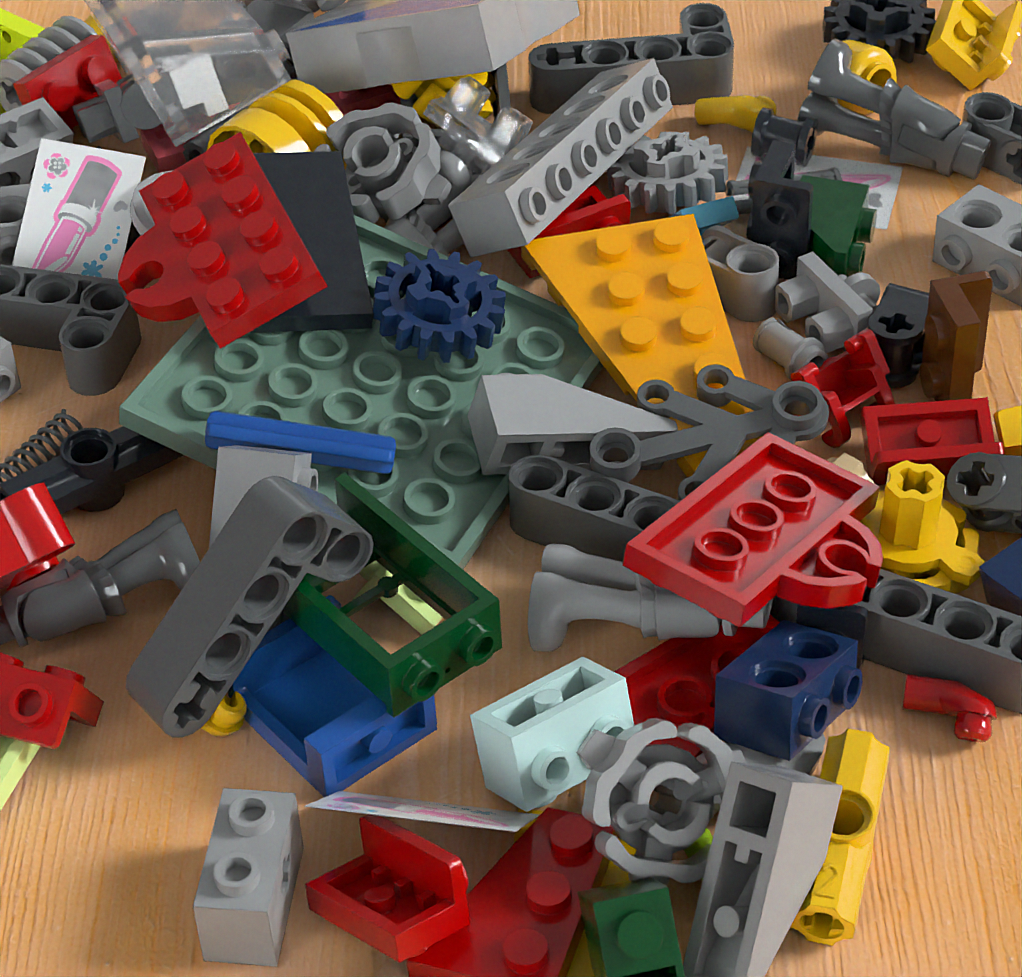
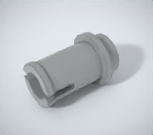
[753,318,828,379]

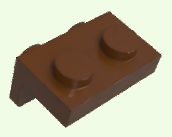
[920,271,993,401]

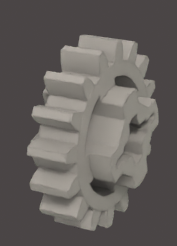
[607,132,728,214]

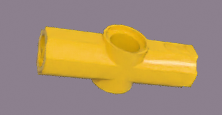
[790,728,890,946]

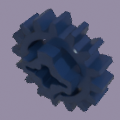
[373,249,506,363]

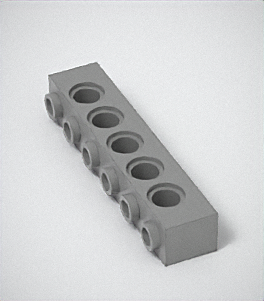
[448,58,673,257]

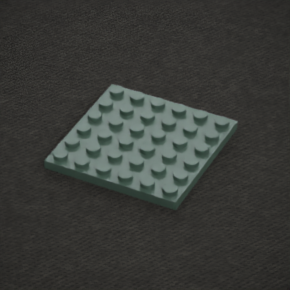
[119,215,604,569]

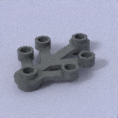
[590,364,829,501]

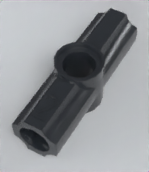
[0,426,183,514]

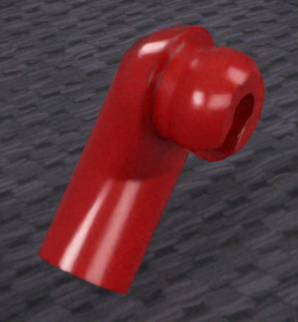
[903,674,997,742]

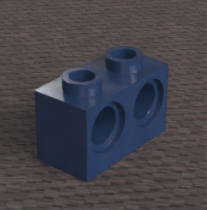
[714,620,863,761]

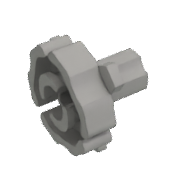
[314,103,452,223]
[577,718,747,886]

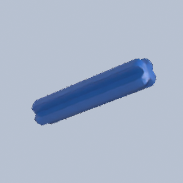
[205,411,396,474]

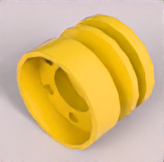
[206,80,347,169]

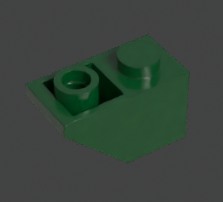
[800,175,877,277]
[577,877,685,977]

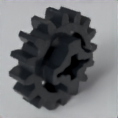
[823,0,936,63]

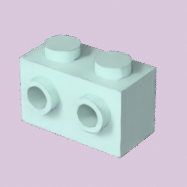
[470,657,634,812]

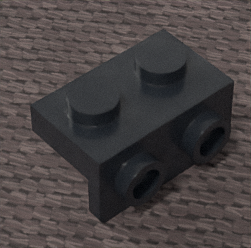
[746,140,814,280]

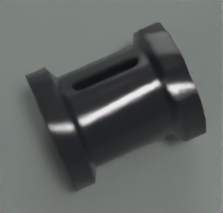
[751,107,818,167]

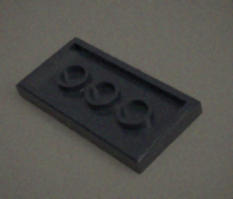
[250,151,374,333]

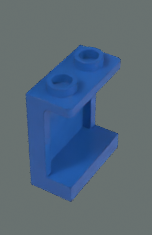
[228,595,437,797]

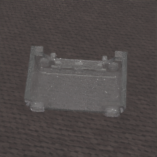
[83,0,291,147]

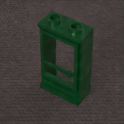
[282,472,502,718]

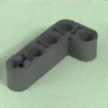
[528,3,734,114]
[0,264,142,396]
[126,476,373,738]

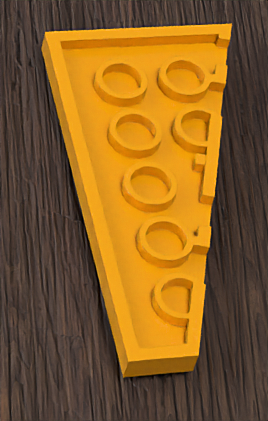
[521,214,762,477]

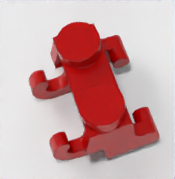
[791,329,895,448]

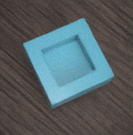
[667,196,739,236]

